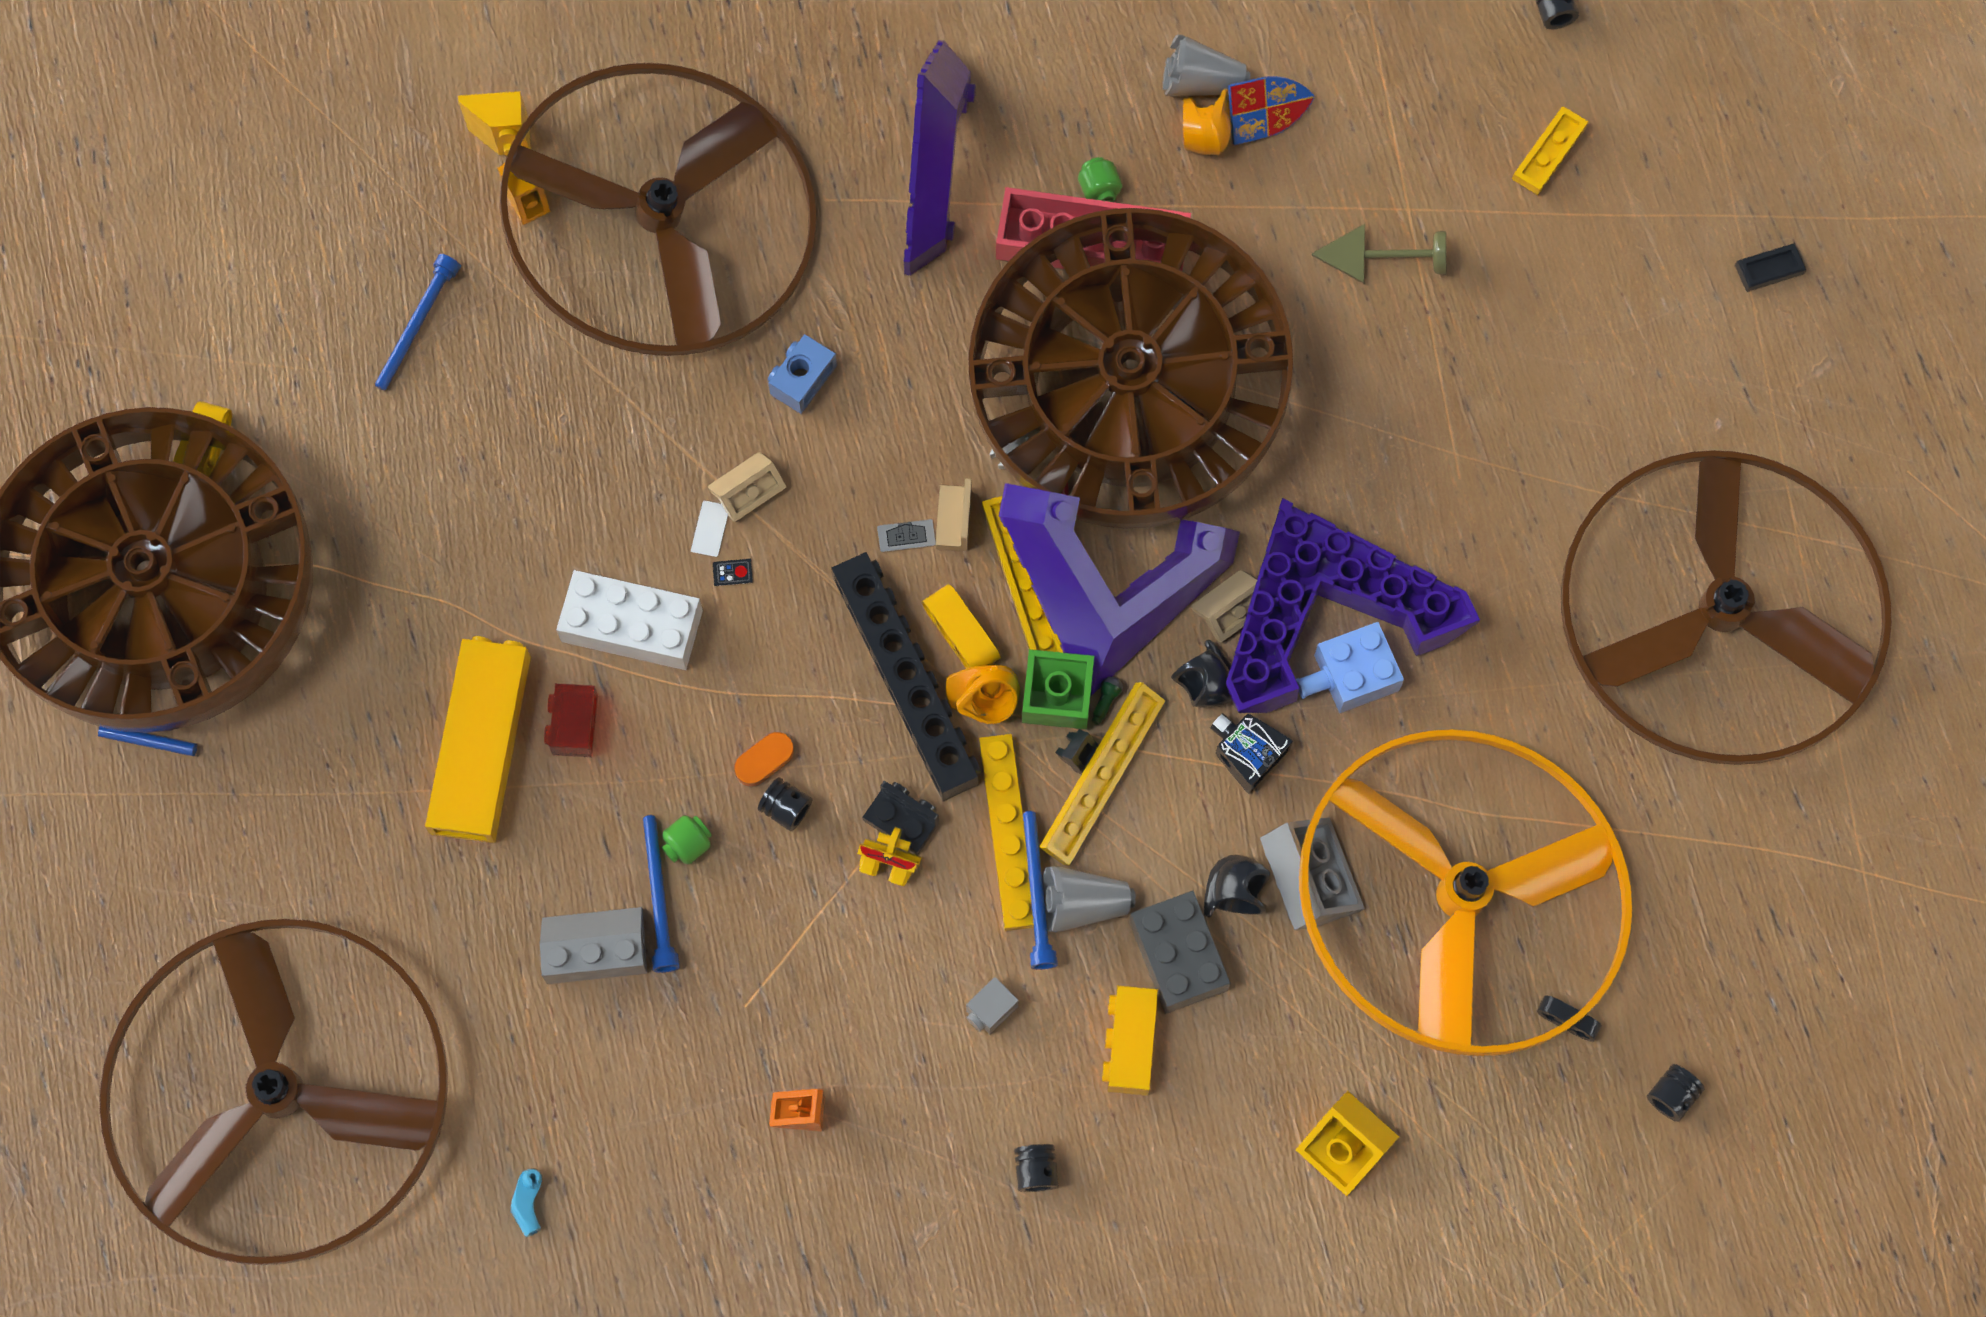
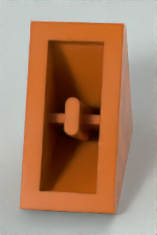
[769,1089,825,1131]

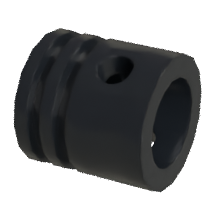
[1536,0,1579,30]
[757,777,813,832]
[1647,1064,1705,1122]
[1014,1144,1058,1192]

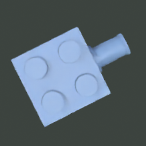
[1296,622,1404,714]

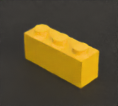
[1102,986,1158,1096]

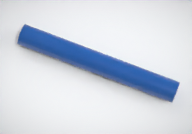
[98,727,197,756]

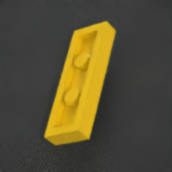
[1512,106,1589,195]

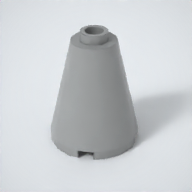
[1163,34,1250,96]
[1042,866,1135,933]

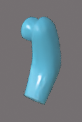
[510,1169,542,1237]

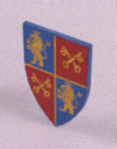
[1228,76,1315,145]

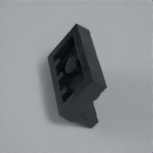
[862,781,939,855]

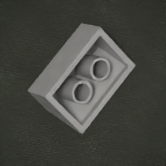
[1260,817,1365,930]
[540,907,647,984]

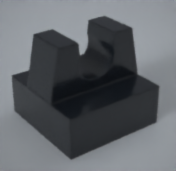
[1055,729,1099,775]

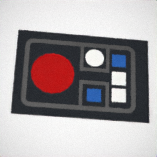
[713,559,753,586]

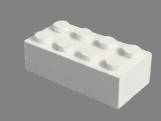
[556,570,703,670]

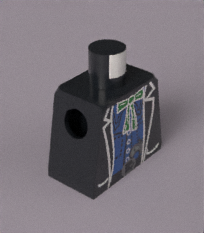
[1210,714,1293,794]

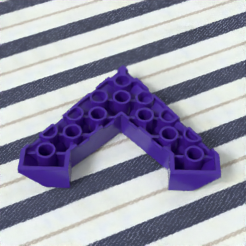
[904,40,976,276]
[999,483,1240,697]
[1226,498,1480,713]

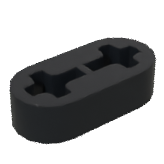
[1537,995,1602,1042]

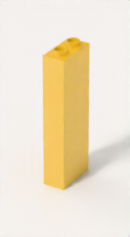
[425,636,531,843]

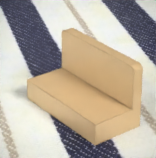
[708,452,787,522]
[936,478,972,551]
[1191,570,1257,643]

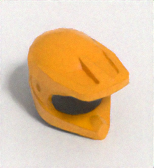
[1183,89,1231,155]
[946,665,1020,724]

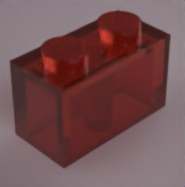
[544,683,598,758]

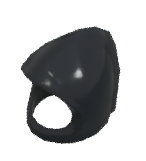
[1171,640,1233,708]
[1204,855,1270,918]

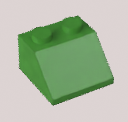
[1022,649,1094,730]

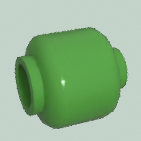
[1078,157,1123,202]
[662,815,712,864]

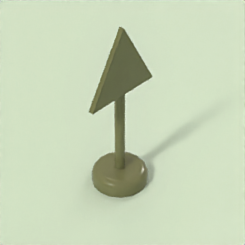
[1311,224,1447,283]

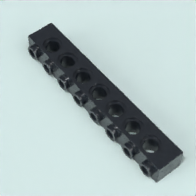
[831,552,981,801]

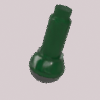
[1091,677,1123,725]

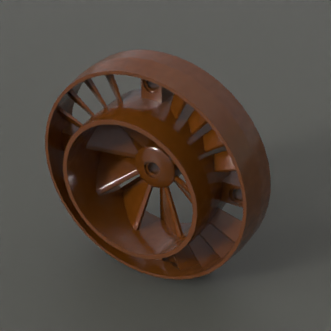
[969,208,1293,529]
[0,407,313,733]

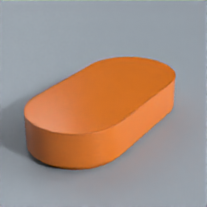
[734,732,794,787]

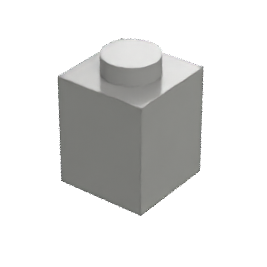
[966,977,1019,1034]

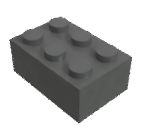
[1129,891,1230,1014]

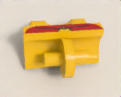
[857,827,922,886]

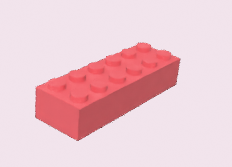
[996,187,1191,272]

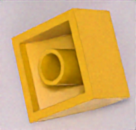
[458,91,530,156]
[1296,1091,1399,1196]

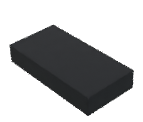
[1735,243,1807,292]

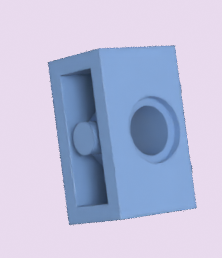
[768,334,837,414]

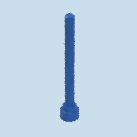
[375,254,461,391]
[1023,811,1058,970]
[643,815,680,973]

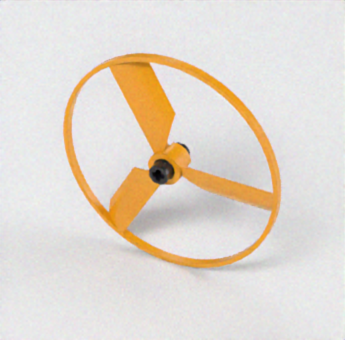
[1299,729,1632,1056]

